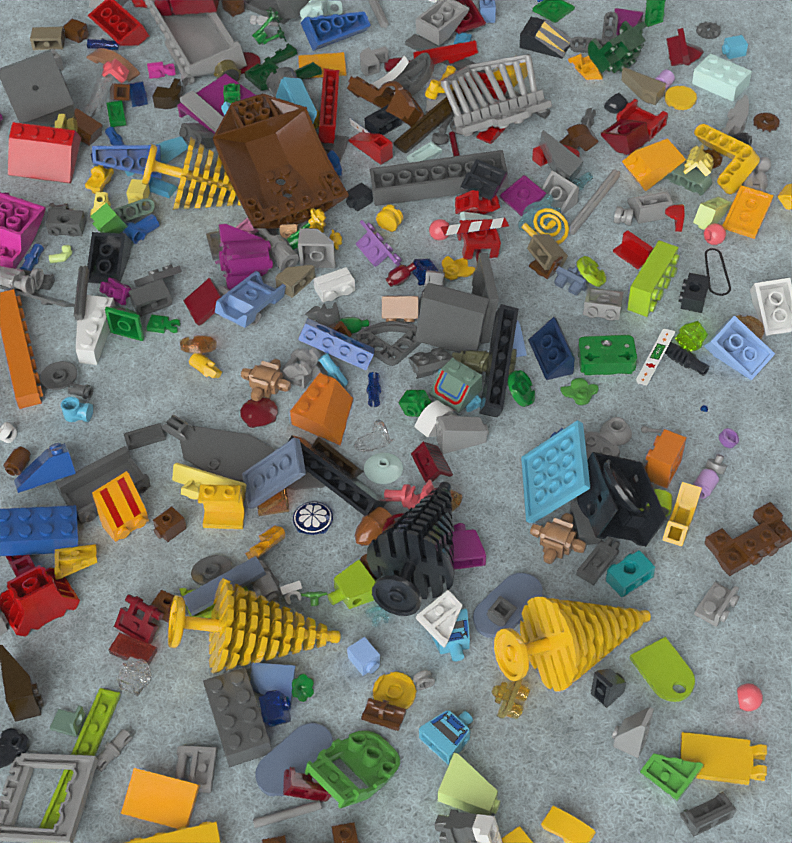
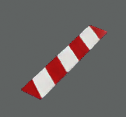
[441,218,509,236]

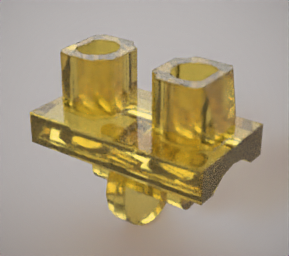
[491,679,530,719]

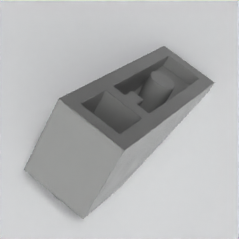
[612,707,654,758]

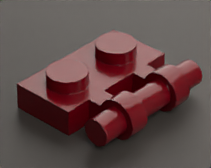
[114,594,163,646]

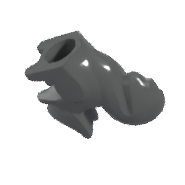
[305,302,340,327]

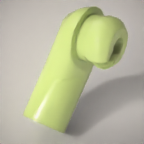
[49,245,73,264]

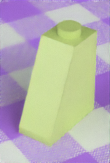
[438,753,500,816]

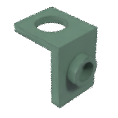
[50,705,86,737]

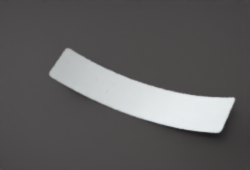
[371,56,409,89]

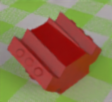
[0,565,80,637]

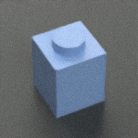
[347,637,380,676]

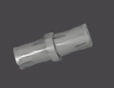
[96,729,133,772]

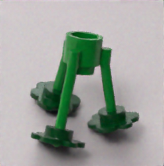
[252,7,287,45]

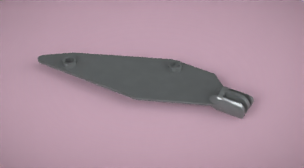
[162,414,325,490]

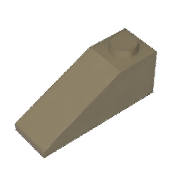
[621,67,666,105]

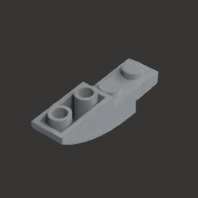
[720,95,749,137]

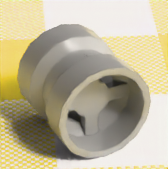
[614,206,634,226]

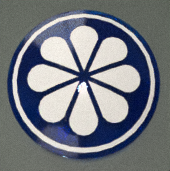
[293,501,333,535]

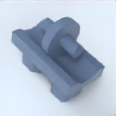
[554,266,588,296]

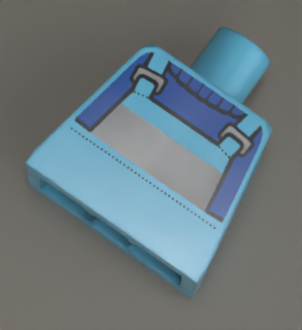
[431,609,470,661]
[419,710,473,765]

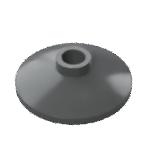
[40,361,78,390]
[191,555,232,586]

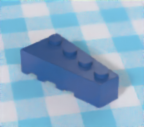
[301,12,371,51]
[92,145,162,179]

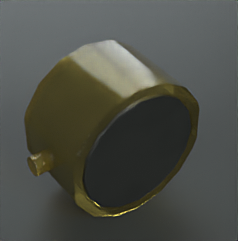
[214,60,241,82]

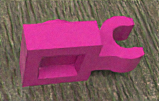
[147,61,176,79]

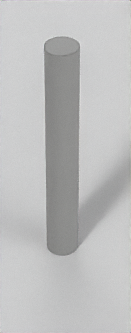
[253,800,322,828]

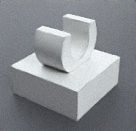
[279,580,302,604]

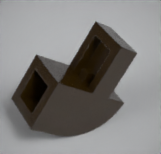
[152,78,183,109]

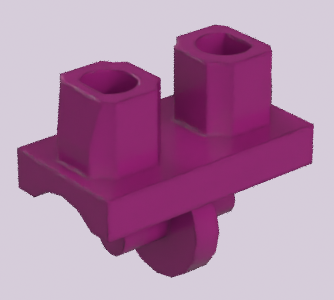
[99,278,131,305]

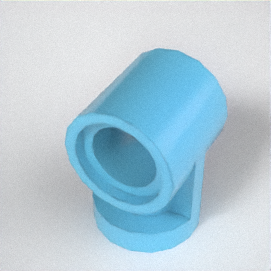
[61,397,93,422]

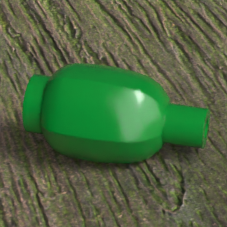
[335,317,369,334]

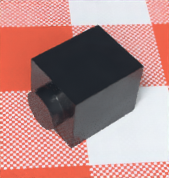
[346,182,373,212]

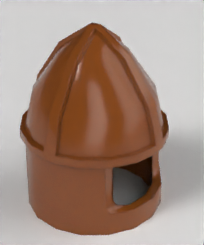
[355,507,395,546]

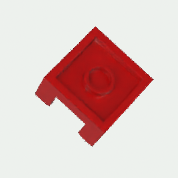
[457,219,501,260]

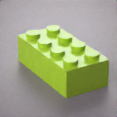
[627,240,680,317]

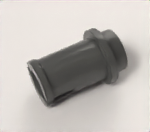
[68,383,93,399]

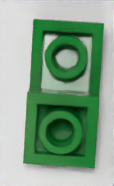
[223,83,241,104]

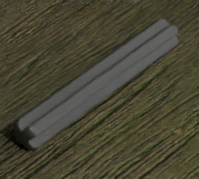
[73,265,89,320]

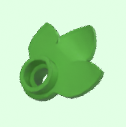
[560,378,598,405]

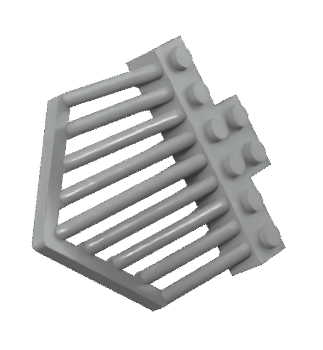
[440,54,552,136]

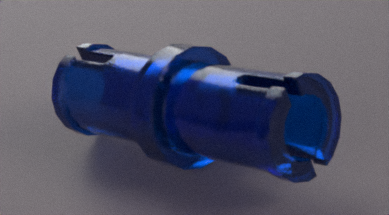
[87,38,119,51]
[366,372,381,407]

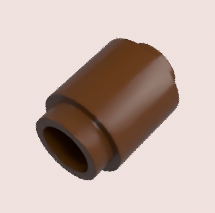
[3,446,31,476]

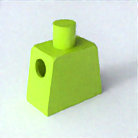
[327,560,375,609]

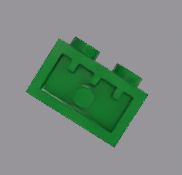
[644,0,666,27]

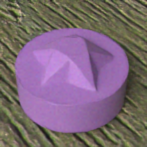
[719,428,739,448]

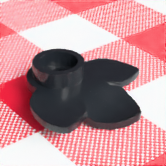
[0,728,30,768]

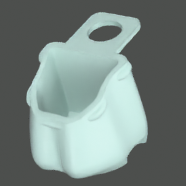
[300,0,343,22]

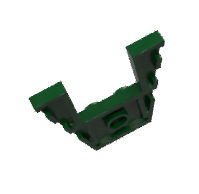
[244,43,322,91]

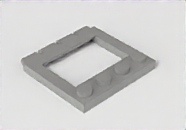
[0,753,98,843]

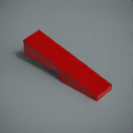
[413,40,479,65]

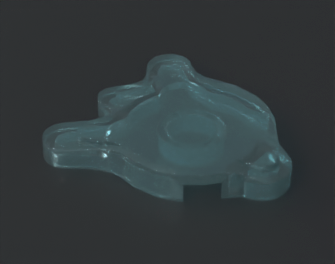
[518,194,569,234]

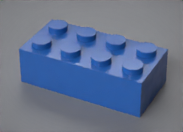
[0,505,78,556]

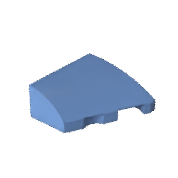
[250,662,296,710]

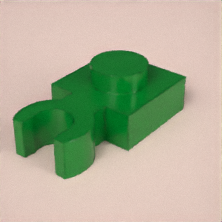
[146,314,181,333]

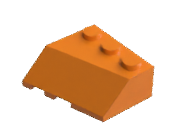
[290,373,353,446]

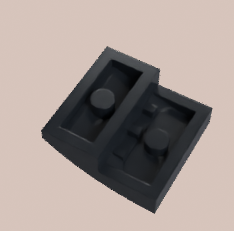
[460,159,507,201]

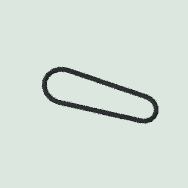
[704,248,731,296]

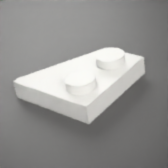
[416,590,462,648]

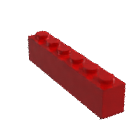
[318,68,339,143]

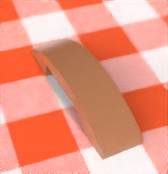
[86,48,140,82]

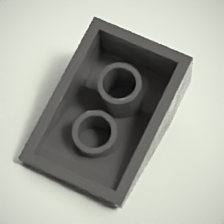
[539,130,583,182]

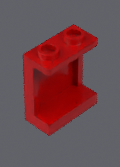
[616,99,668,141]

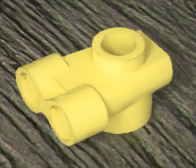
[90,192,110,218]

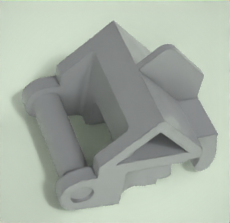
[280,347,321,389]

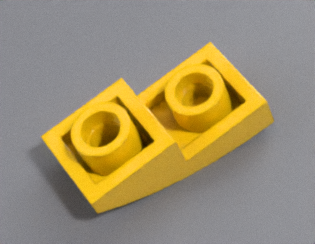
[541,806,596,843]

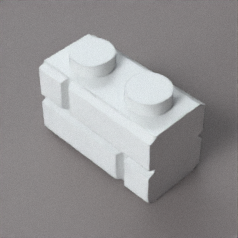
[314,267,355,302]

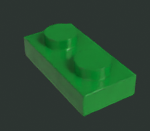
[106,100,126,127]

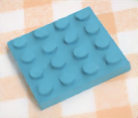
[521,420,590,523]

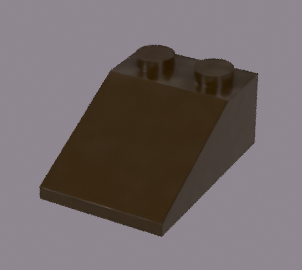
[0,645,44,722]

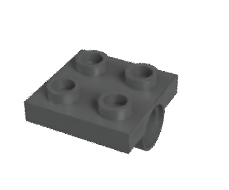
[408,348,453,379]

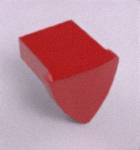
[665,204,684,232]

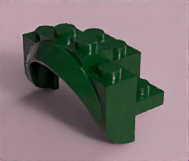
[588,21,647,74]

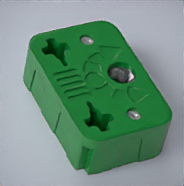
[577,335,637,375]

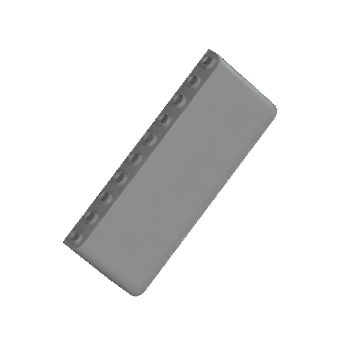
[143,0,247,77]

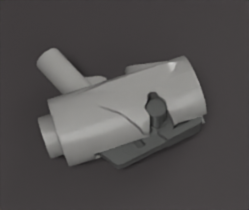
[251,559,281,604]

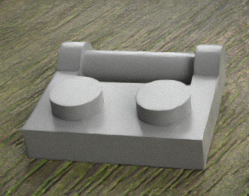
[175,746,218,793]

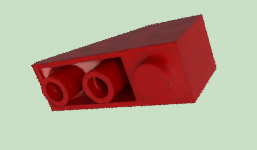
[348,132,393,165]

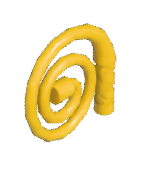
[521,208,569,245]

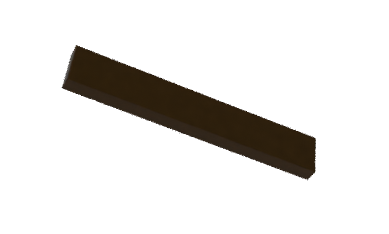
[394,85,468,154]

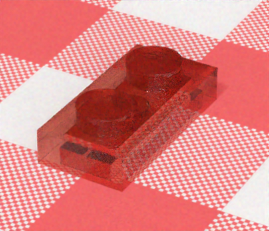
[108,633,157,668]

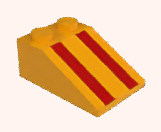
[92,471,149,542]

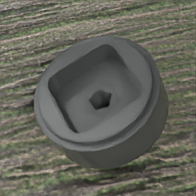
[432,133,448,145]

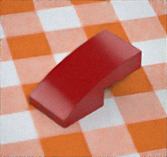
[477,126,506,144]

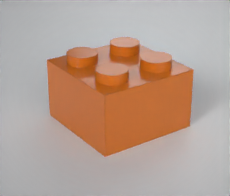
[645,429,687,488]

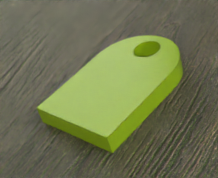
[629,637,695,702]

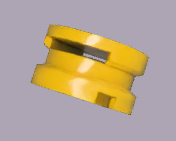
[376,205,403,232]

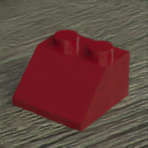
[601,119,650,155]

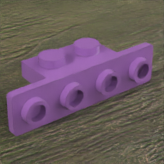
[355,220,402,267]

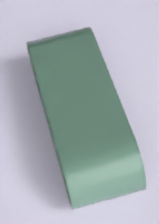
[664,163,712,196]
[113,198,155,222]

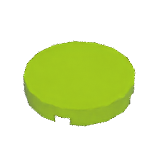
[576,256,606,287]

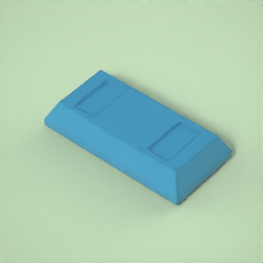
[149,177,178,198]

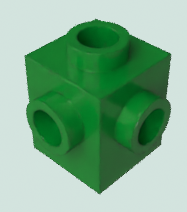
[398,390,432,417]

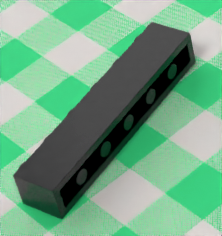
[479,304,519,418]
[288,435,387,516]

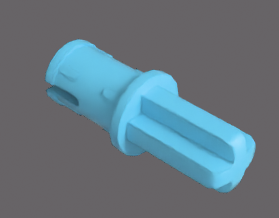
[318,353,348,387]

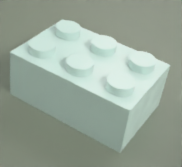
[692,53,752,101]

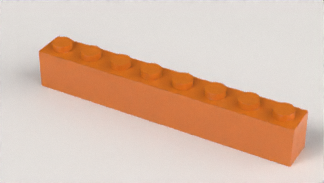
[0,289,43,409]

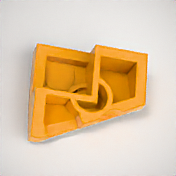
[568,54,603,80]
[245,526,285,559]

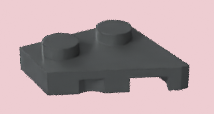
[134,264,182,287]

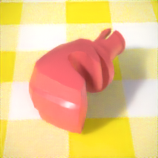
[384,479,434,509]

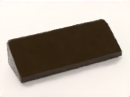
[313,437,364,478]

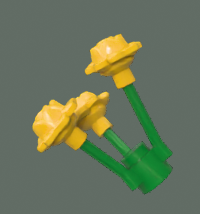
[287,208,342,251]

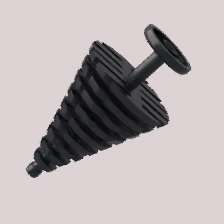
[366,482,455,616]

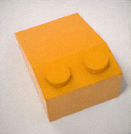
[622,138,686,191]

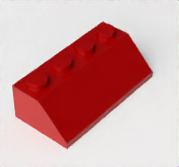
[87,0,149,46]

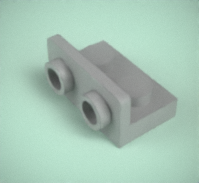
[694,582,740,627]

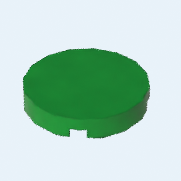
[508,370,535,407]

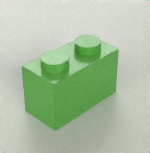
[91,203,128,233]

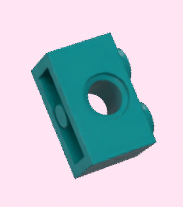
[606,550,655,598]

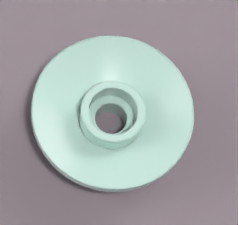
[364,453,403,484]

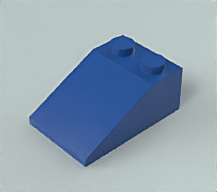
[14,443,76,493]

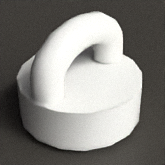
[0,422,17,443]

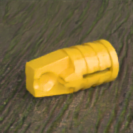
[189,351,222,378]

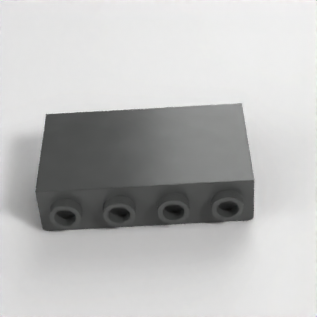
[56,446,151,525]

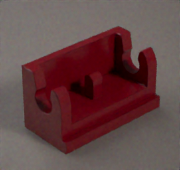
[283,767,332,802]

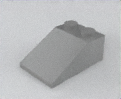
[416,0,469,46]

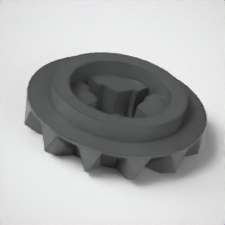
[696,21,721,39]

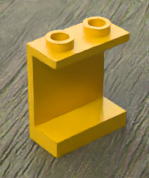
[198,484,245,529]

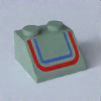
[429,358,482,413]

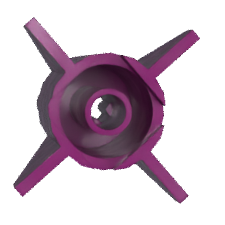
[215,224,273,290]

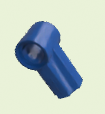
[123,214,159,244]

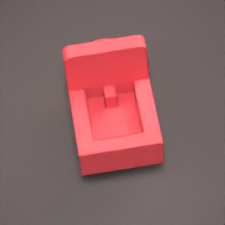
[102,58,129,84]

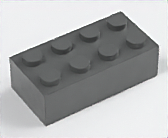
[203,667,271,768]

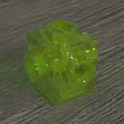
[675,321,708,351]

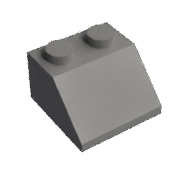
[298,228,335,268]

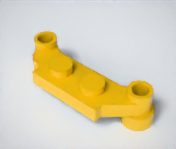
[425,65,460,99]

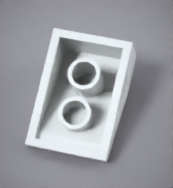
[750,278,792,336]

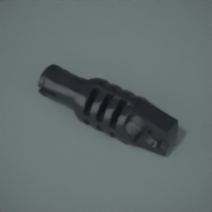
[665,342,710,376]

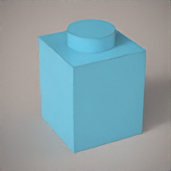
[722,35,748,59]

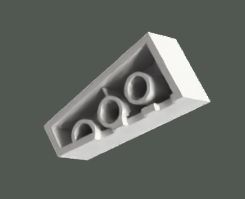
[76,295,115,365]

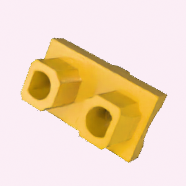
[85,165,114,194]

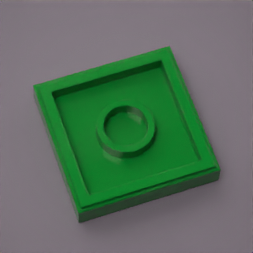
[532,0,575,23]

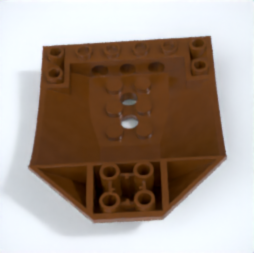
[213,93,349,228]

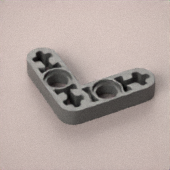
[570,11,618,53]

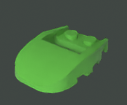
[305,731,400,808]

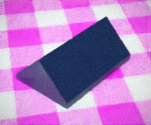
[528,317,575,380]

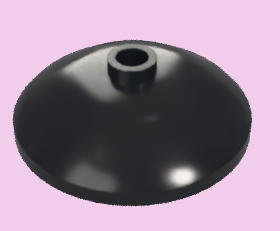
[603,460,644,514]

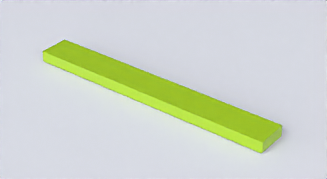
[39,688,121,829]

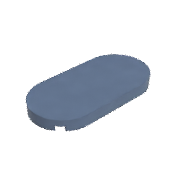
[473,573,543,638]
[255,723,333,797]

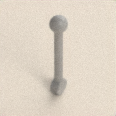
[641,426,682,435]

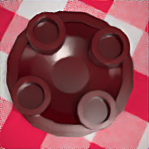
[240,397,278,428]

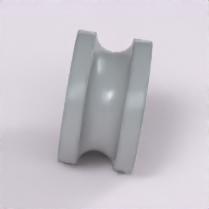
[413,670,435,690]

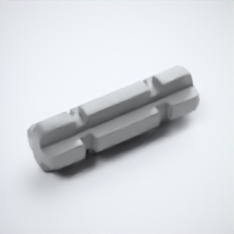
[250,15,279,27]

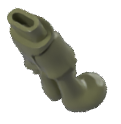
[452,349,517,376]

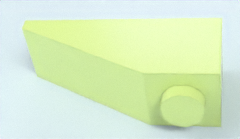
[693,196,733,230]

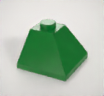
[105,306,144,341]

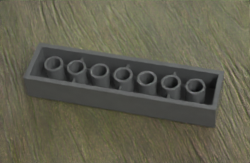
[369,150,508,206]

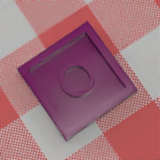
[499,175,547,216]

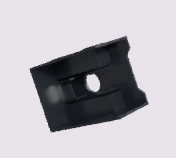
[577,452,667,547]

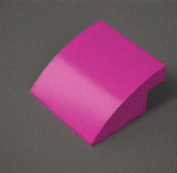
[0,192,46,269]

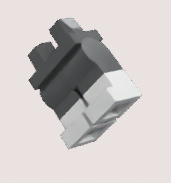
[434,809,502,843]

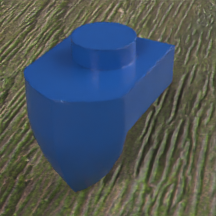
[327,150,342,176]

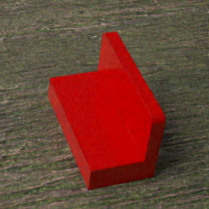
[613,230,654,269]

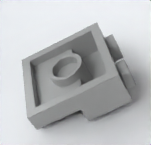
[583,287,624,321]

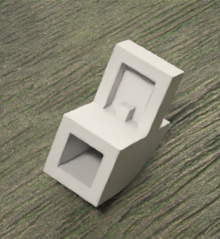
[414,400,458,437]

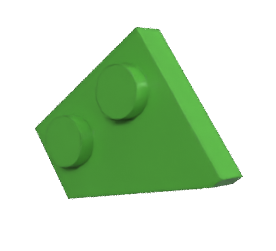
[640,753,704,802]

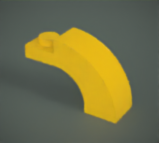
[662,482,702,546]

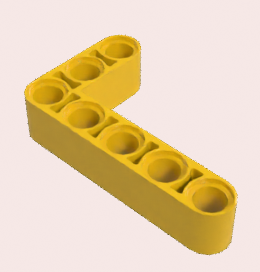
[694,124,760,194]

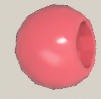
[429,219,449,241]
[704,223,726,245]
[737,683,763,712]

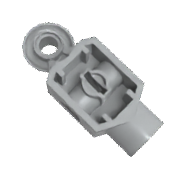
[585,417,632,459]

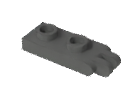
[576,537,620,586]

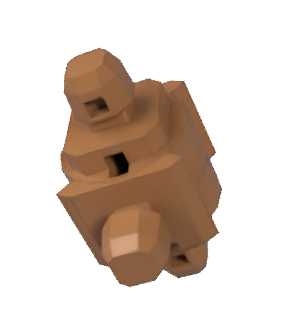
[241,359,291,401]
[530,513,587,564]

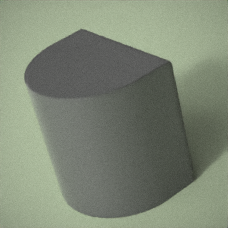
[487,596,517,626]

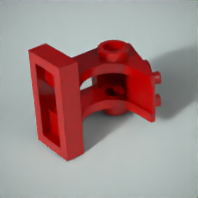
[455,190,501,215]

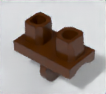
[361,698,406,731]

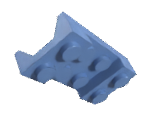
[215,271,286,328]

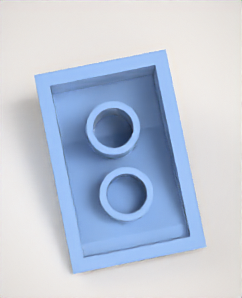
[704,315,775,380]

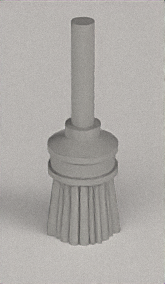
[257,228,300,271]

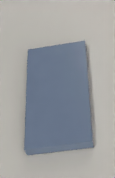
[242,437,306,509]

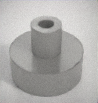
[705,454,727,474]

